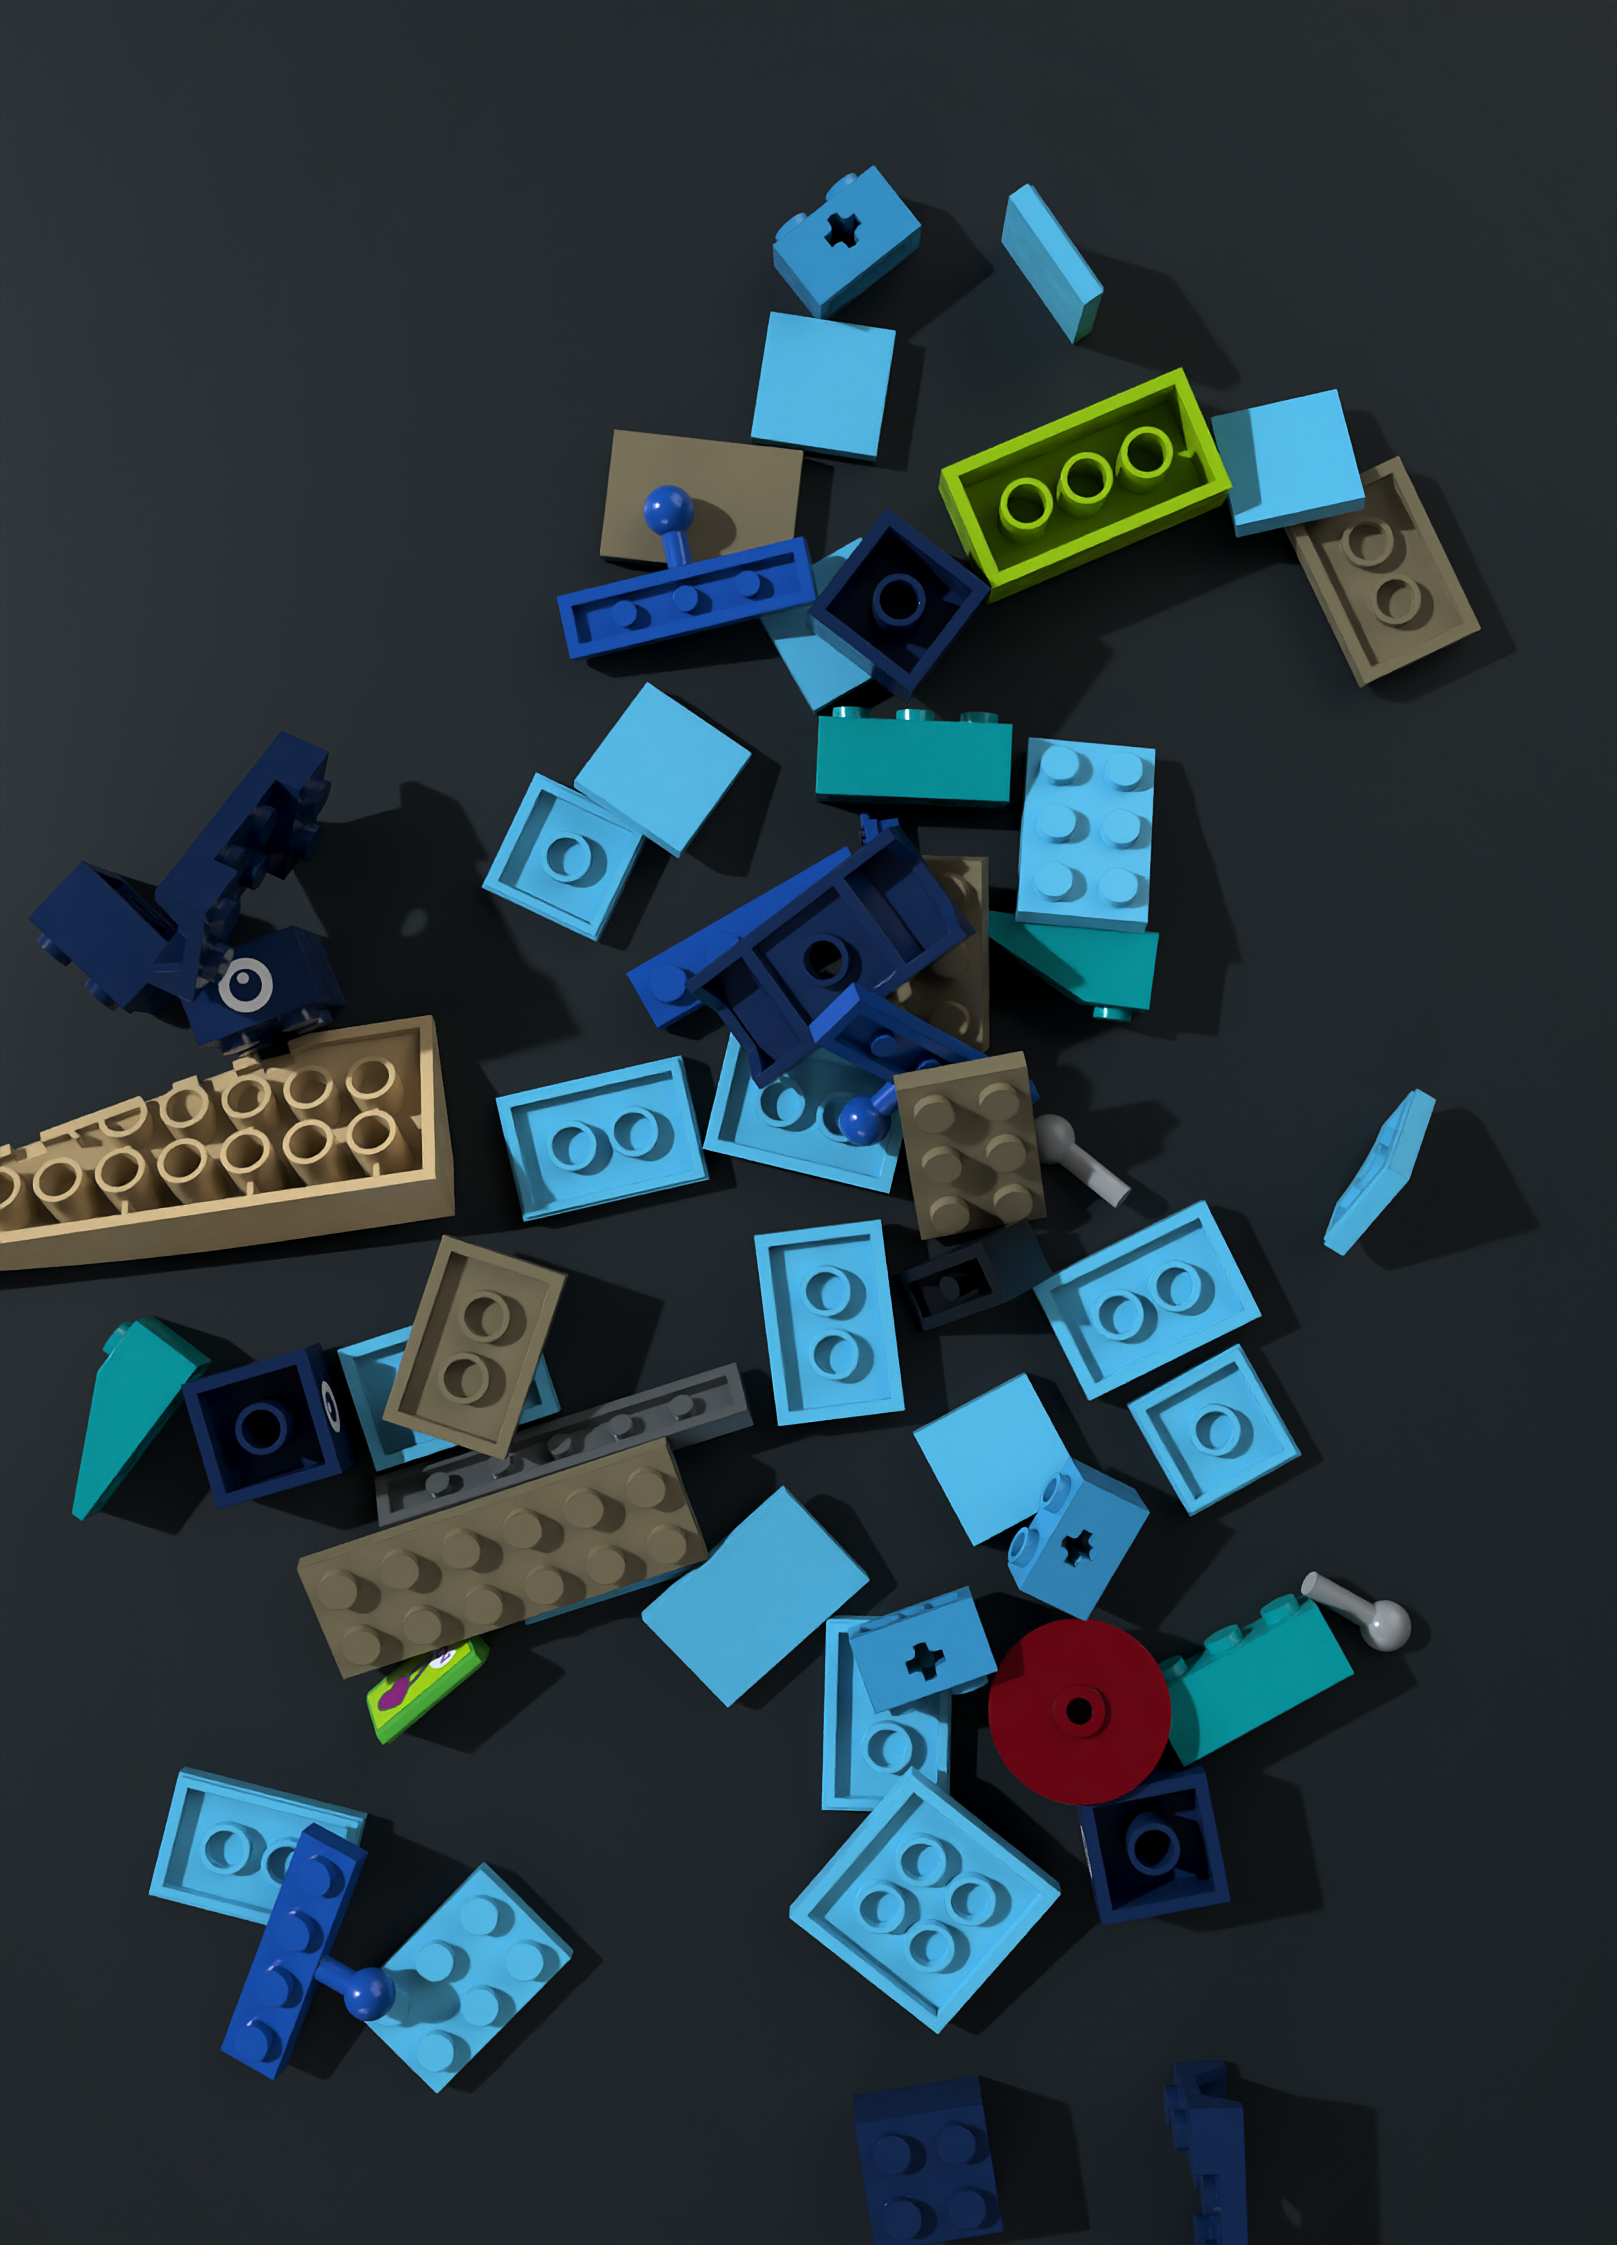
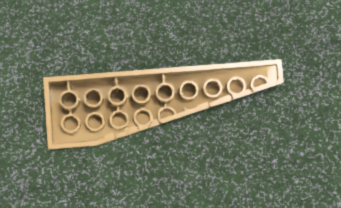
[0,1015,455,1271]

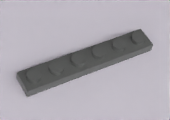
[374,1362,754,1531]

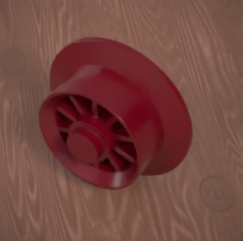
[988,1619,1172,1805]

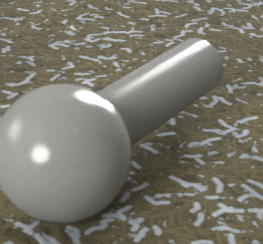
[1034,1114,1132,1208]
[1301,1571,1411,1652]

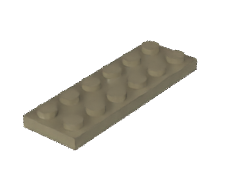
[297,1436,708,1680]

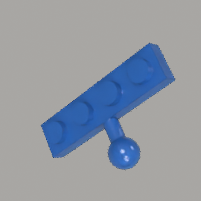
[557,485,819,662]
[626,846,851,1031]
[809,982,1040,1146]
[220,1822,396,2081]

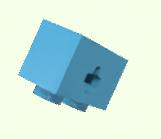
[772,165,922,320]
[1007,1457,1150,1621]
[848,1586,998,1716]

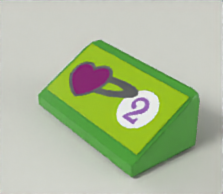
[367,1635,490,1745]

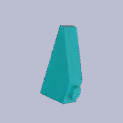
[989,911,1159,1023]
[72,1316,213,1521]

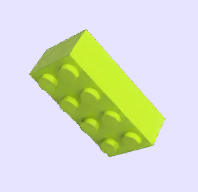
[938,367,1233,605]

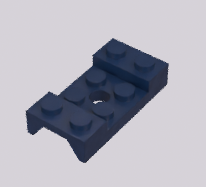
[144,731,331,1003]
[684,826,976,1090]
[1163,2060,1248,2245]

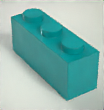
[816,706,1013,810]
[1158,1594,1354,1767]

